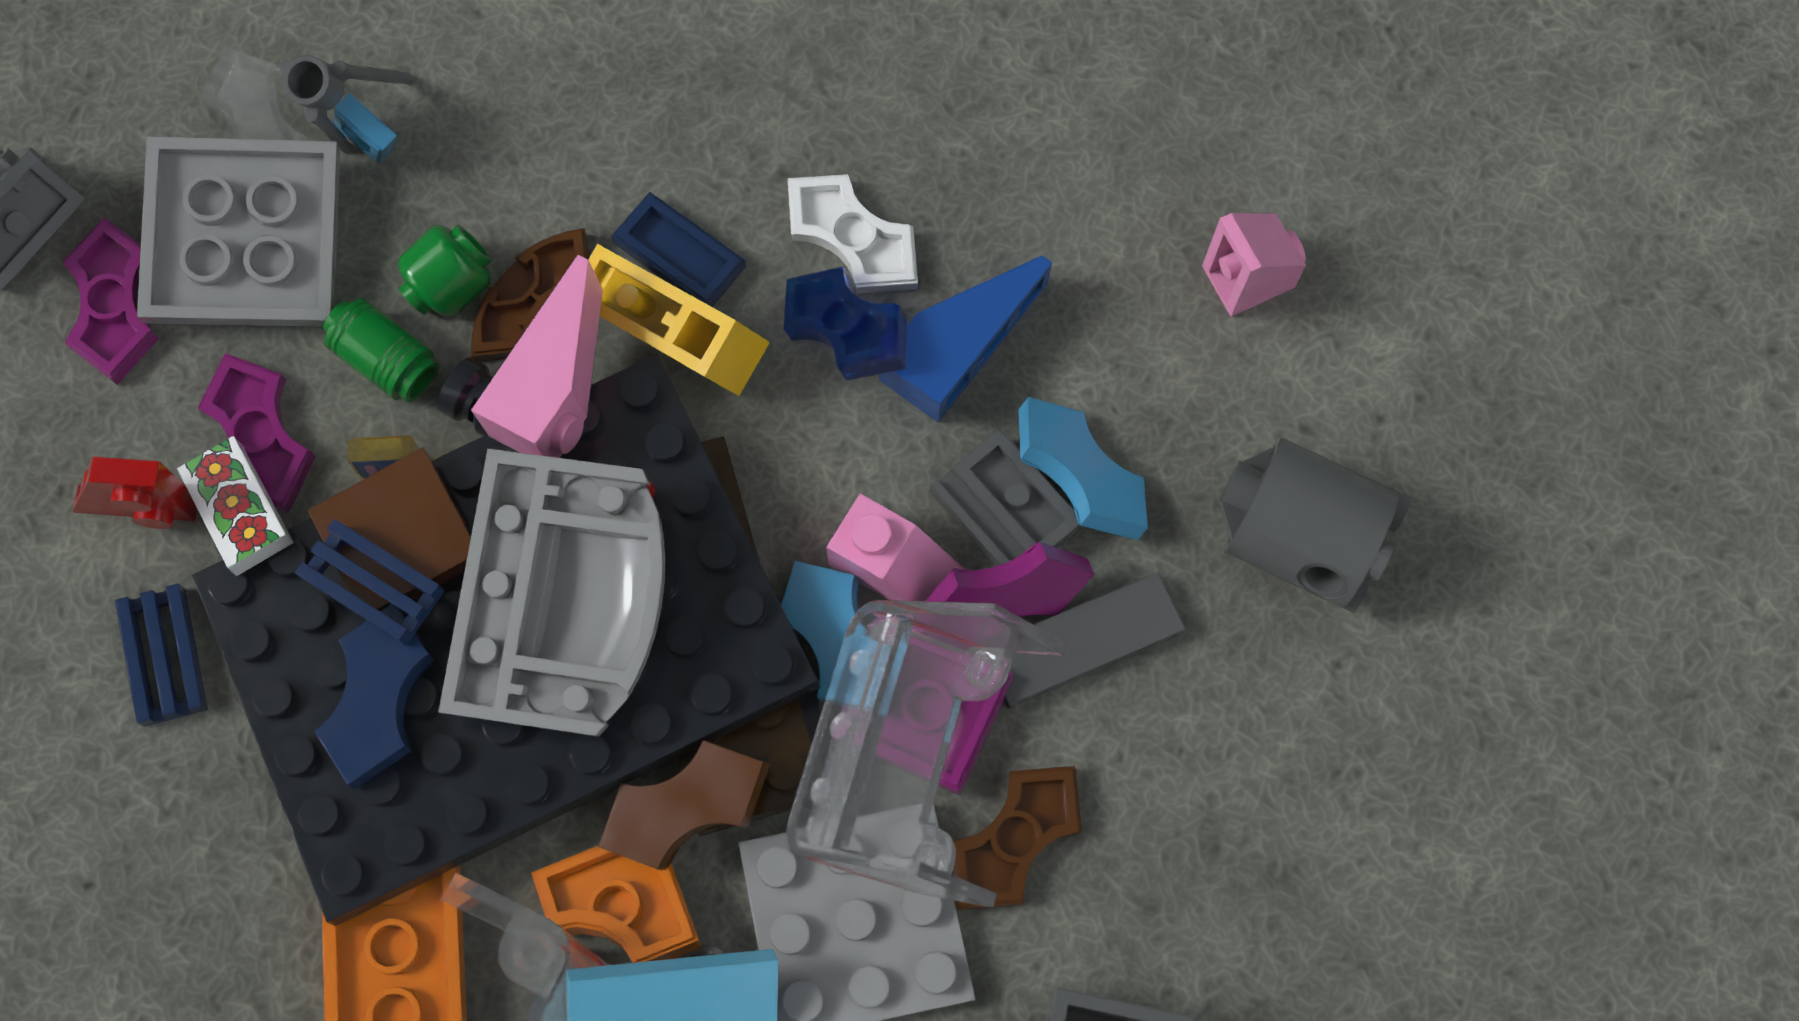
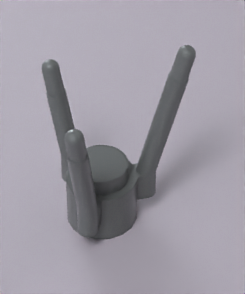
[280,55,413,154]

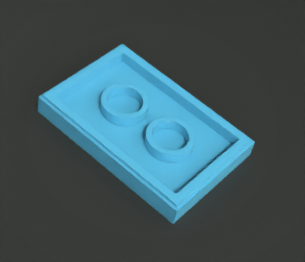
[566,949,778,1021]

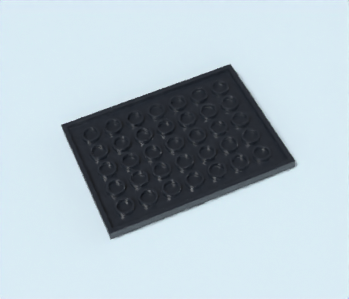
[192,354,821,926]

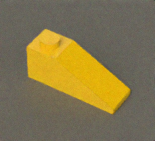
[589,244,770,396]

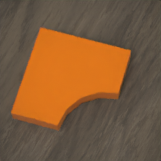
[531,845,703,963]

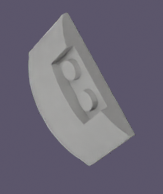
[439,449,665,737]

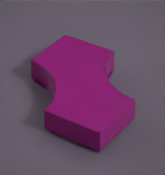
[62,217,159,385]
[198,353,316,513]
[915,542,1095,645]

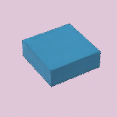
[334,93,397,163]

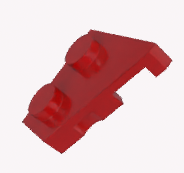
[73,456,197,529]

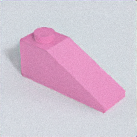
[471,255,603,458]

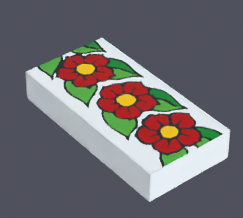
[177,436,294,576]

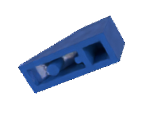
[877,255,1052,423]

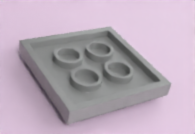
[137,137,340,327]
[738,802,975,1021]

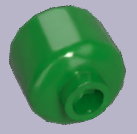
[398,224,492,317]

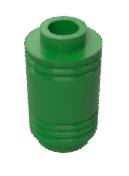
[323,298,439,403]

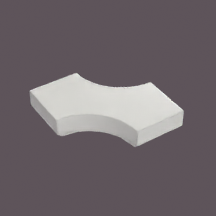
[788,174,918,294]

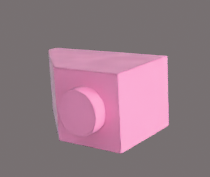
[1202,213,1306,317]
[826,493,964,616]

